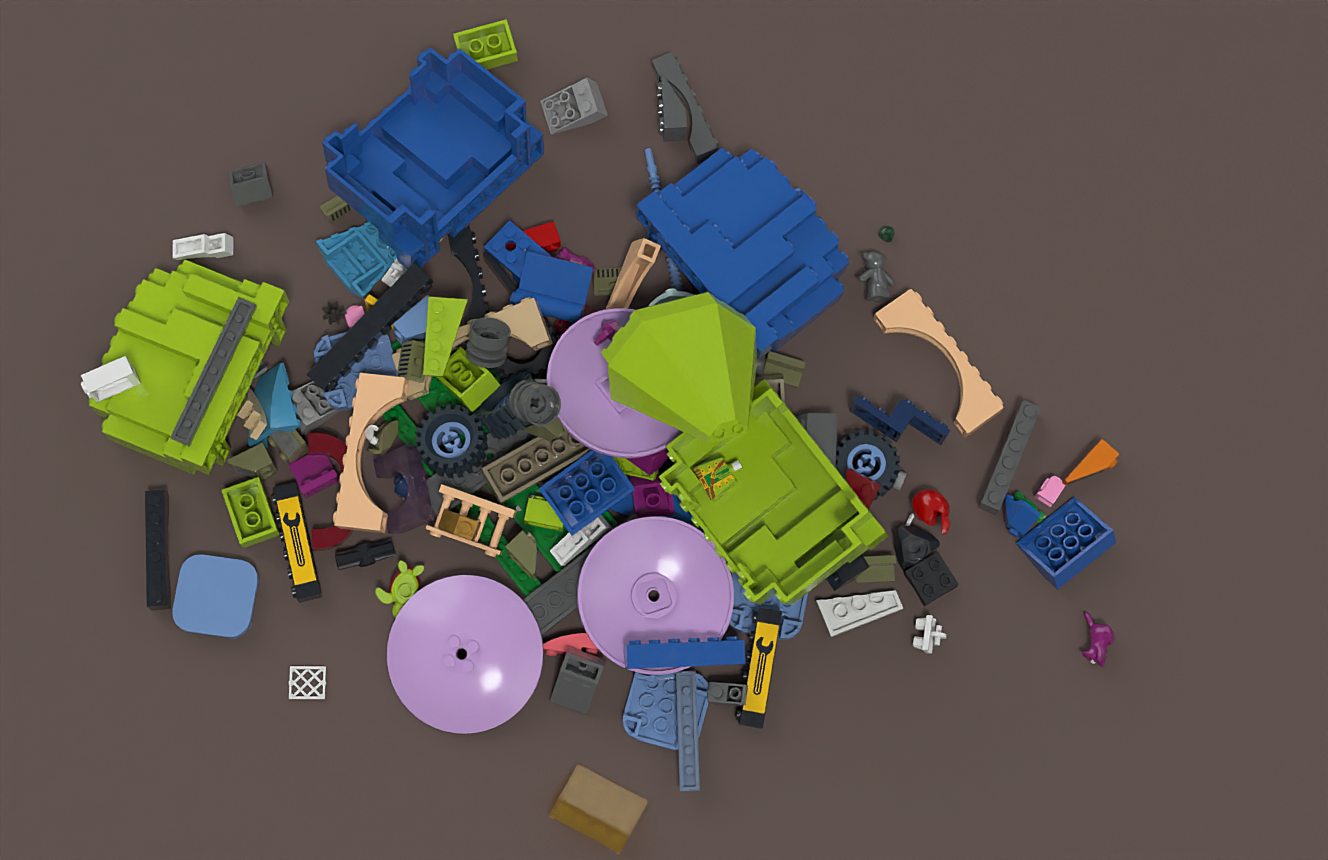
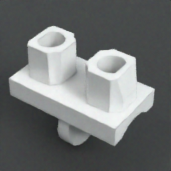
[381,258,407,287]
[913,615,947,654]

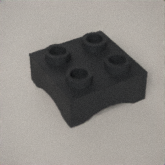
[904,552,959,607]

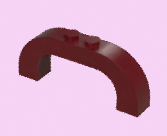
[308,433,354,551]

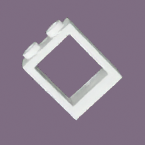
[81,356,141,402]

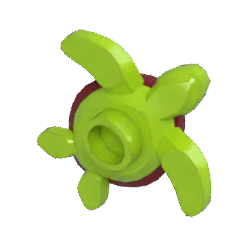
[375,560,424,618]

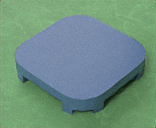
[314,332,397,411]
[173,555,260,639]
[729,572,808,640]
[623,670,709,751]

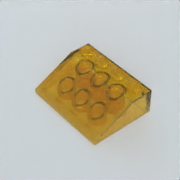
[549,764,648,855]

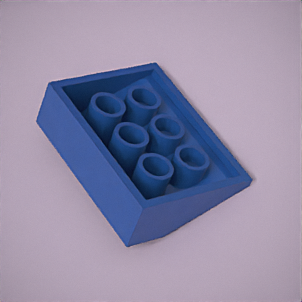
[539,450,636,536]
[1016,497,1116,590]

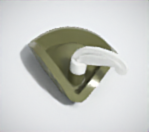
[365,420,398,455]

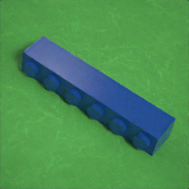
[624,636,745,669]

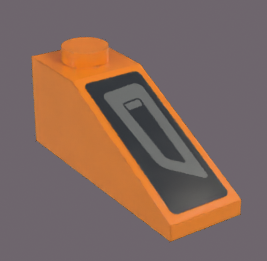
[1063,439,1119,486]

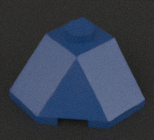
[1002,494,1041,539]

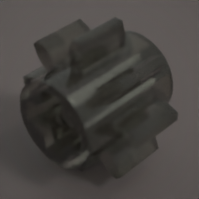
[322,301,345,325]

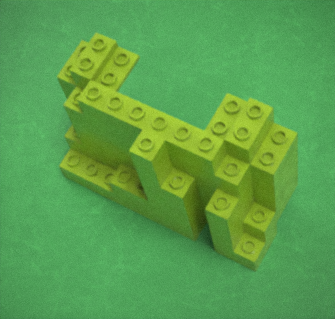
[89,259,290,475]
[659,379,889,606]

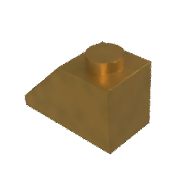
[438,509,481,541]

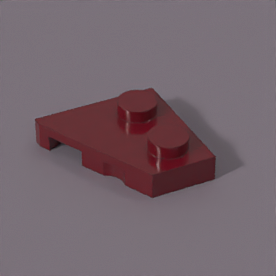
[846,467,882,510]

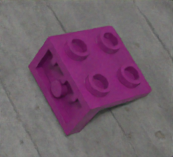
[289,454,340,499]

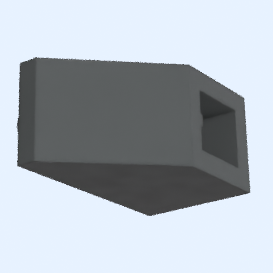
[707,682,748,707]

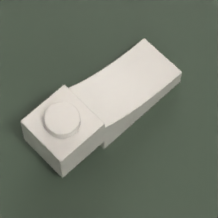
[173,233,233,260]
[550,515,612,566]

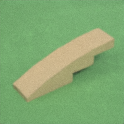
[237,388,267,440]

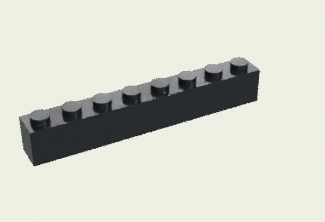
[306,263,434,392]

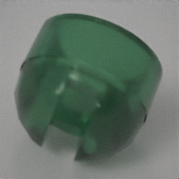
[878,226,895,242]

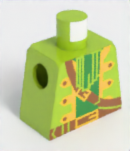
[693,457,744,502]

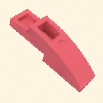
[543,633,601,656]

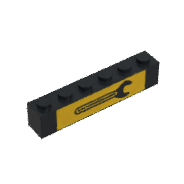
[271,482,322,603]
[736,607,782,729]

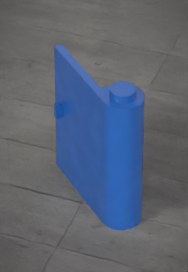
[510,251,594,323]

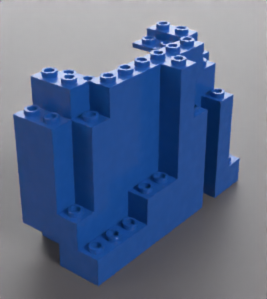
[322,47,544,270]
[635,148,850,361]

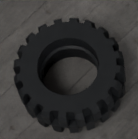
[492,319,558,380]

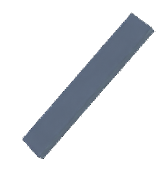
[676,671,700,792]

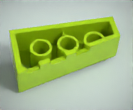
[423,297,468,377]

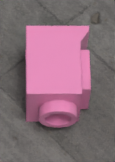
[345,305,365,329]
[1034,476,1066,508]

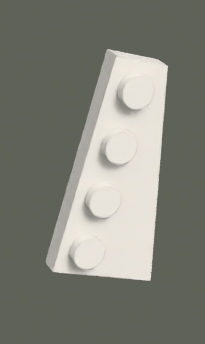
[816,590,903,637]

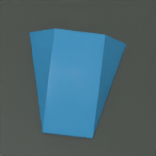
[316,222,397,299]
[248,363,301,449]

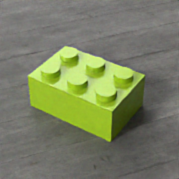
[453,19,518,70]
[436,347,500,412]
[221,477,279,548]

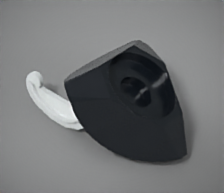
[894,514,940,571]

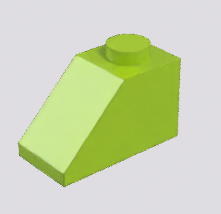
[524,496,564,532]

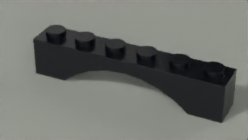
[448,227,490,325]
[145,490,171,610]

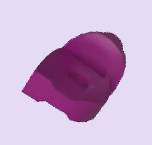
[594,320,621,346]

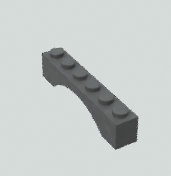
[651,52,719,162]
[978,400,1041,515]

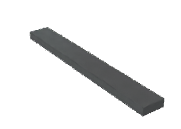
[170,297,257,447]

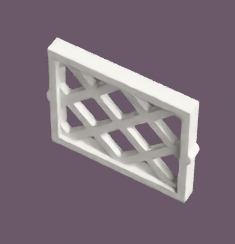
[289,666,326,699]

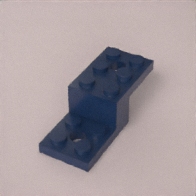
[849,396,951,445]

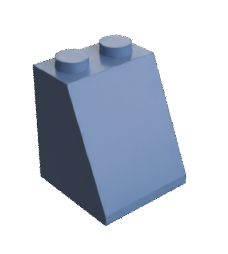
[393,295,430,346]

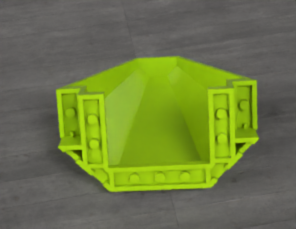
[601,292,757,444]

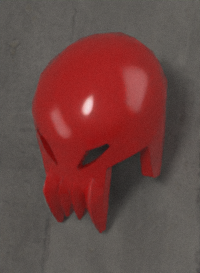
[912,489,951,535]

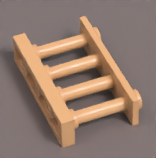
[426,484,517,557]

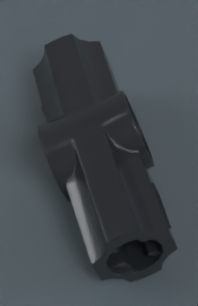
[335,539,396,570]

